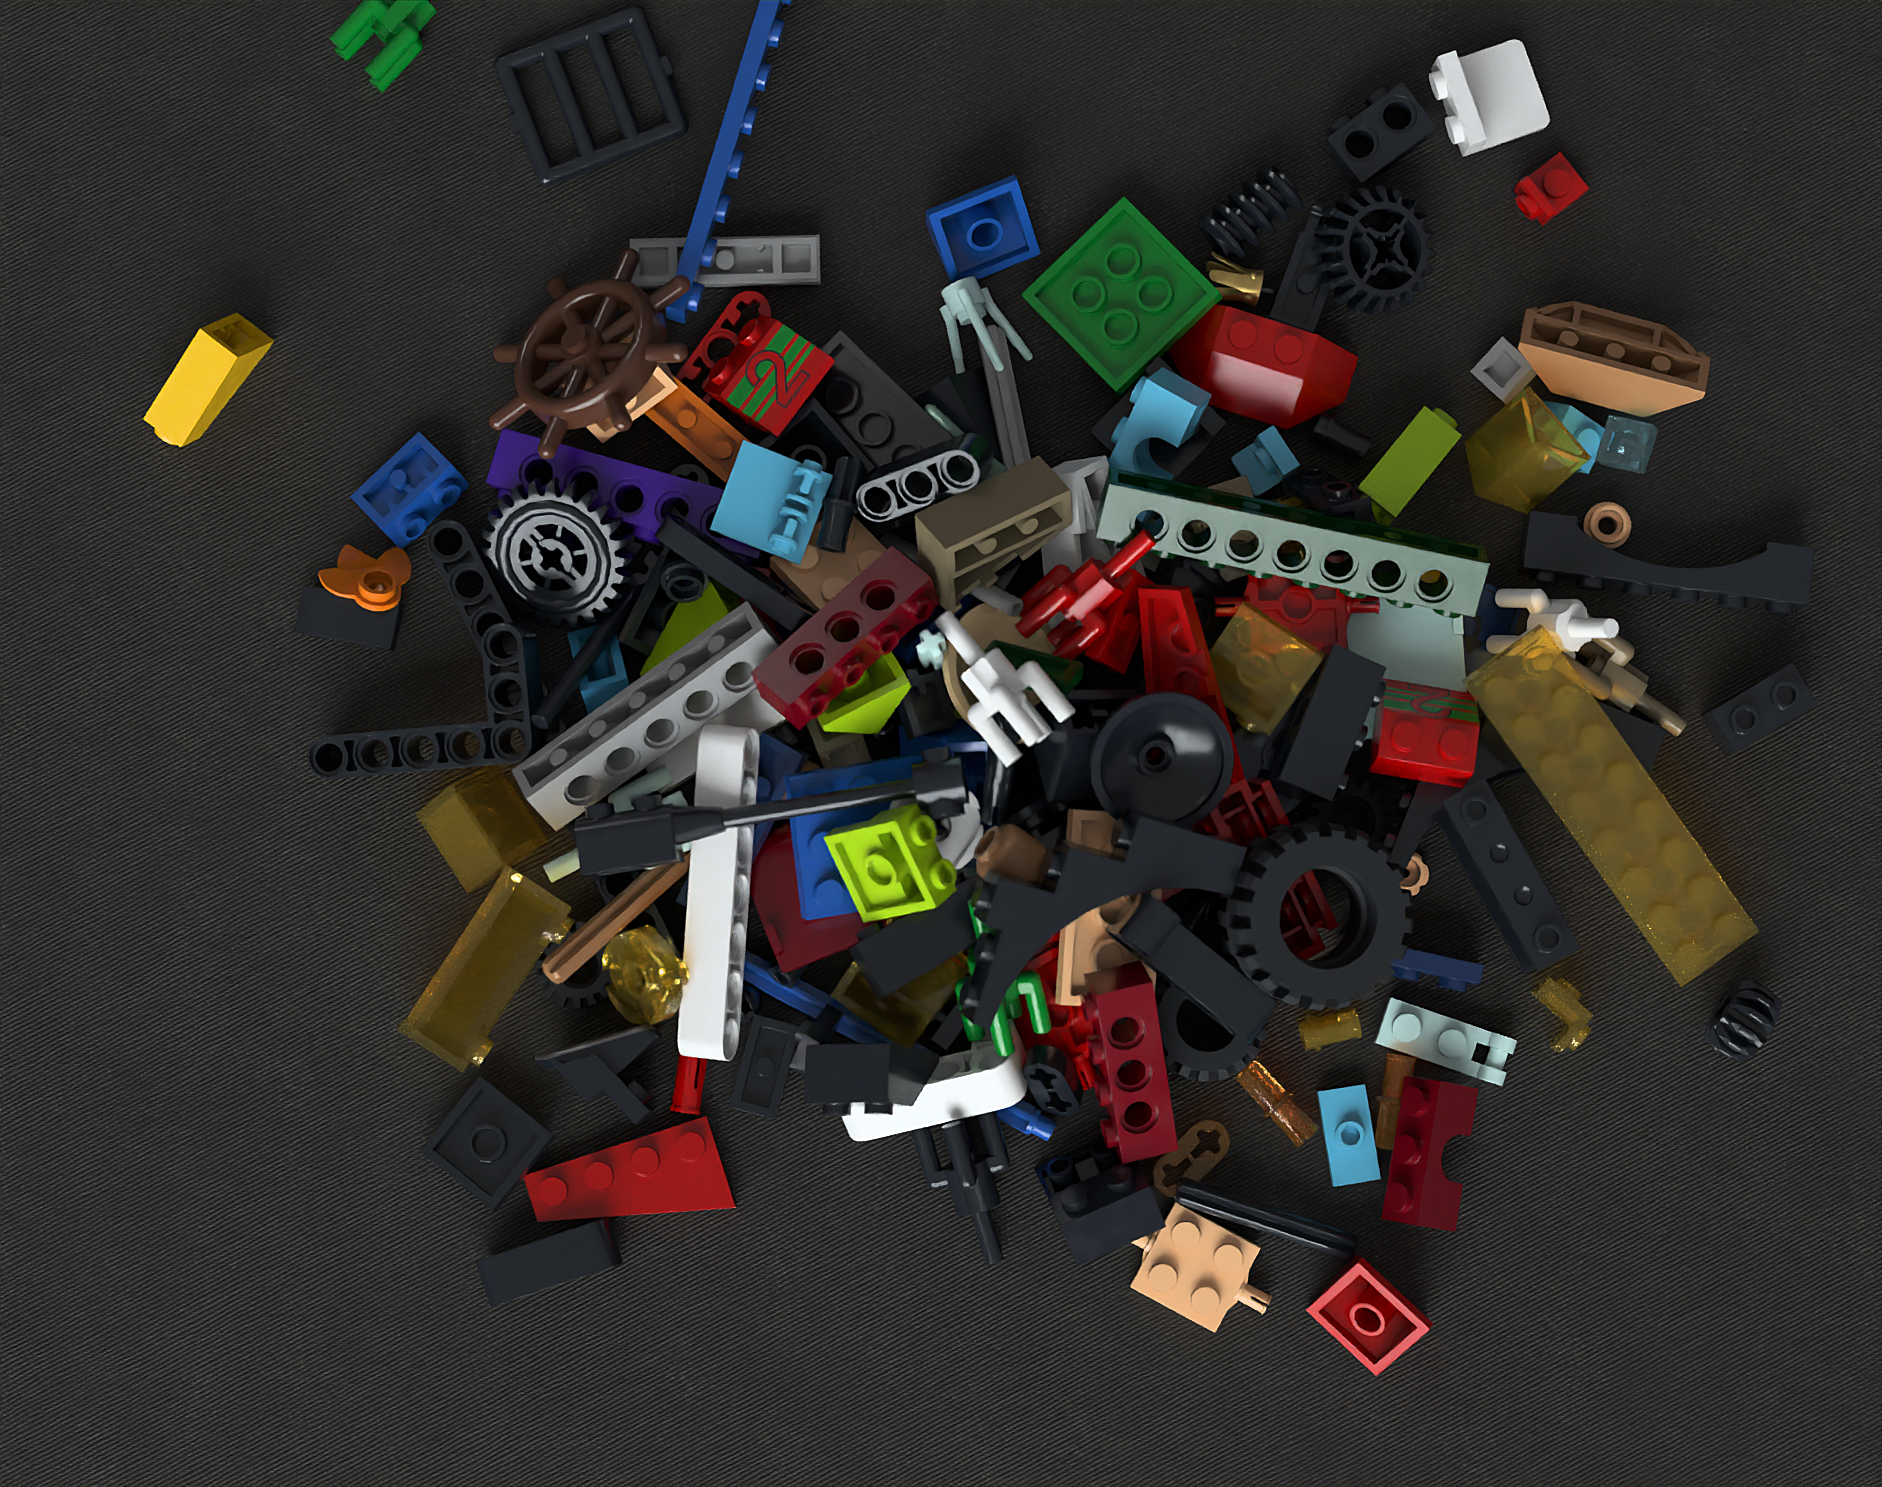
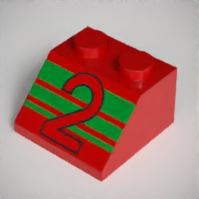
[703,314,835,437]
[1368,678,1480,788]

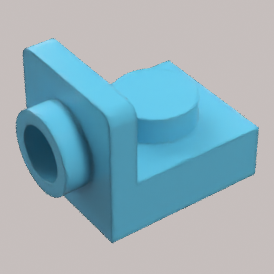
[1231,425,1300,497]

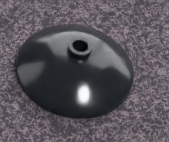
[1089,690,1234,826]

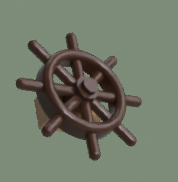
[488,248,691,459]

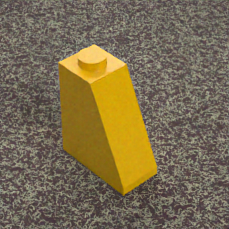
[143,313,274,448]

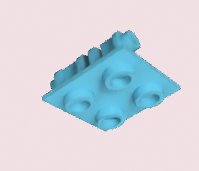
[709,440,833,565]

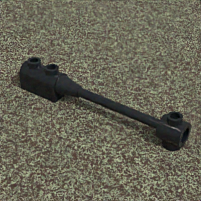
[575,747,969,878]

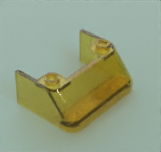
[397,864,575,1072]

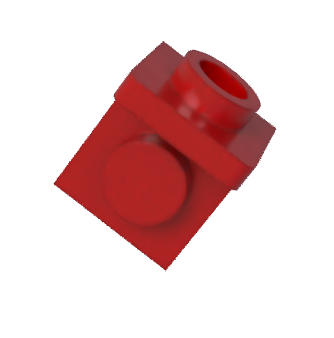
[1514,152,1590,226]

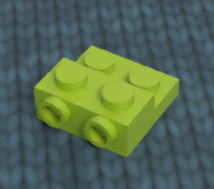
[823,803,957,923]

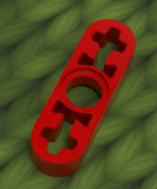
[675,291,771,406]

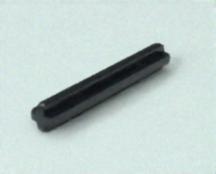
[1175,1178,1358,1260]

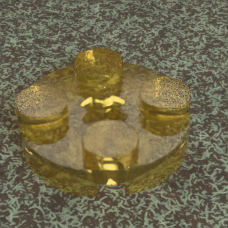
[602,925,689,1025]

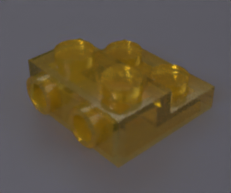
[1209,600,1325,736]

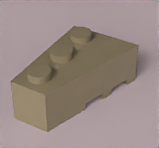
[915,456,1072,614]

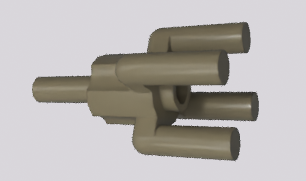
[1532,614,1687,737]

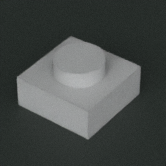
[1470,336,1537,406]

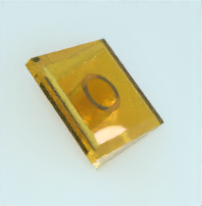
[1465,385,1592,514]
[416,765,548,894]

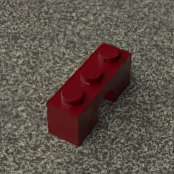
[1381,1076,1478,1232]

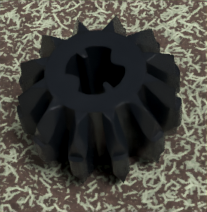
[1704,978,1782,1063]

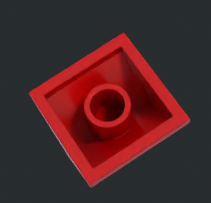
[1306,1255,1434,1376]

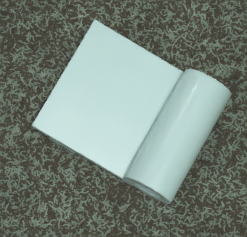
[1346,597,1467,739]

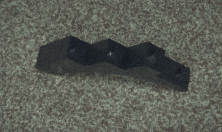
[1381,686,1666,872]
[959,807,1247,1029]

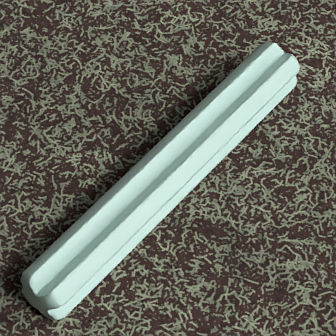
[916,629,947,675]

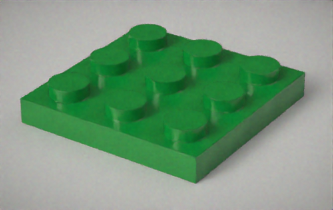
[1021,197,1223,396]

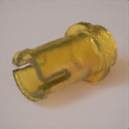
[1298,1007,1362,1052]

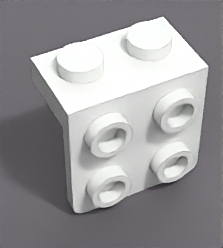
[1429,39,1550,157]

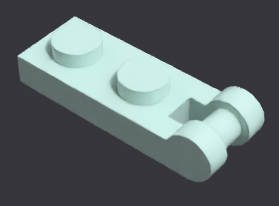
[1374,997,1517,1086]

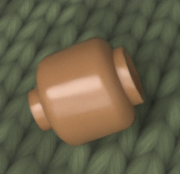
[974,824,1047,884]

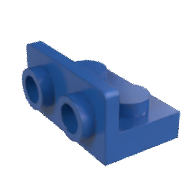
[350,432,469,549]

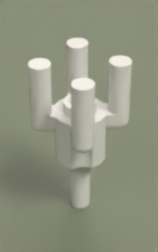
[1486,588,1619,665]
[935,610,1076,767]

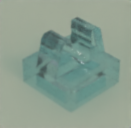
[1595,415,1659,474]

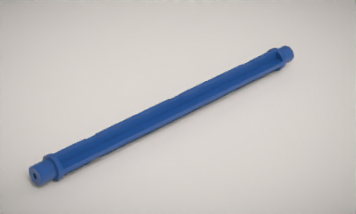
[743,950,1057,1141]

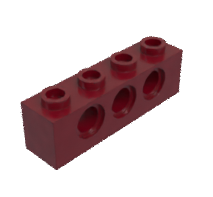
[751,546,940,730]
[1080,960,1178,1164]

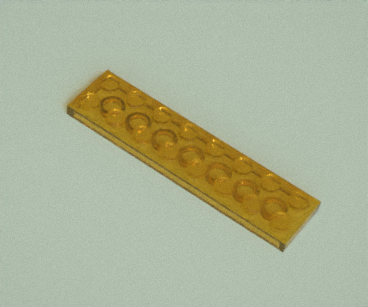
[1461,624,1759,988]

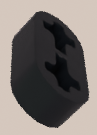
[1022,1045,1084,1117]

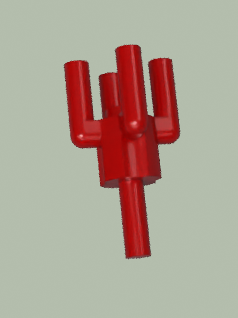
[1015,529,1157,660]

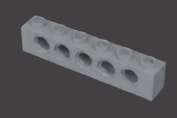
[512,601,781,831]

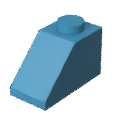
[567,625,631,715]

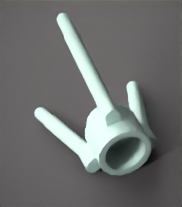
[939,276,1033,374]

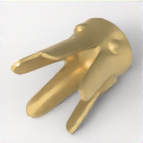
[1206,252,1273,307]

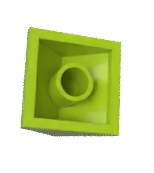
[808,638,911,734]

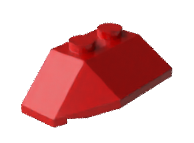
[1167,305,1359,430]

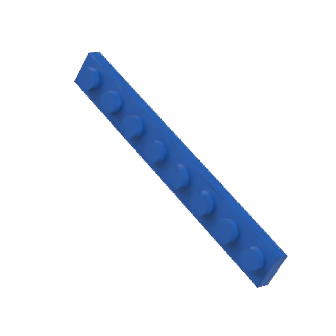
[666,0,793,324]

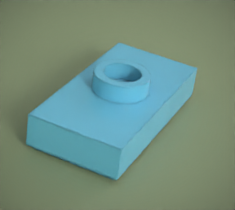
[1316,1084,1381,1187]

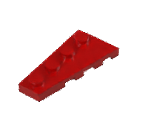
[1138,584,1245,783]
[524,1116,736,1222]

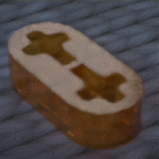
[1151,1120,1230,1197]

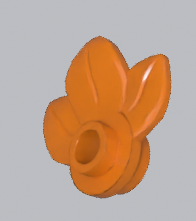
[318,544,412,611]

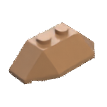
[1518,301,1711,417]

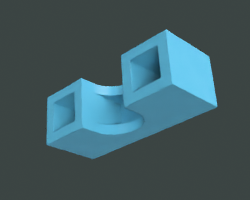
[1106,367,1212,523]

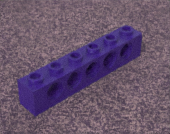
[486,428,769,566]

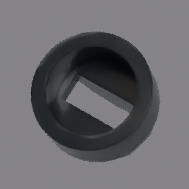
[740,983,762,1021]

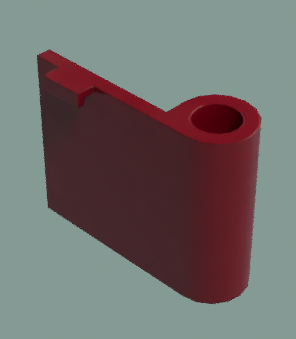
[750,821,888,973]

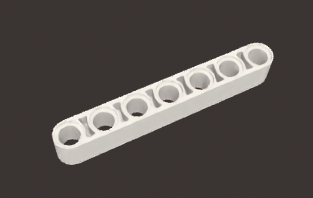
[678,723,760,1061]

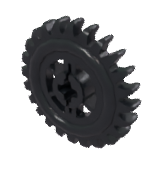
[480,477,634,629]

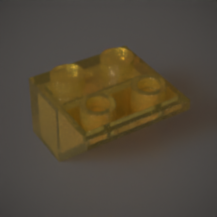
[830,916,969,1048]

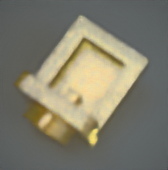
[1531,977,1594,1052]

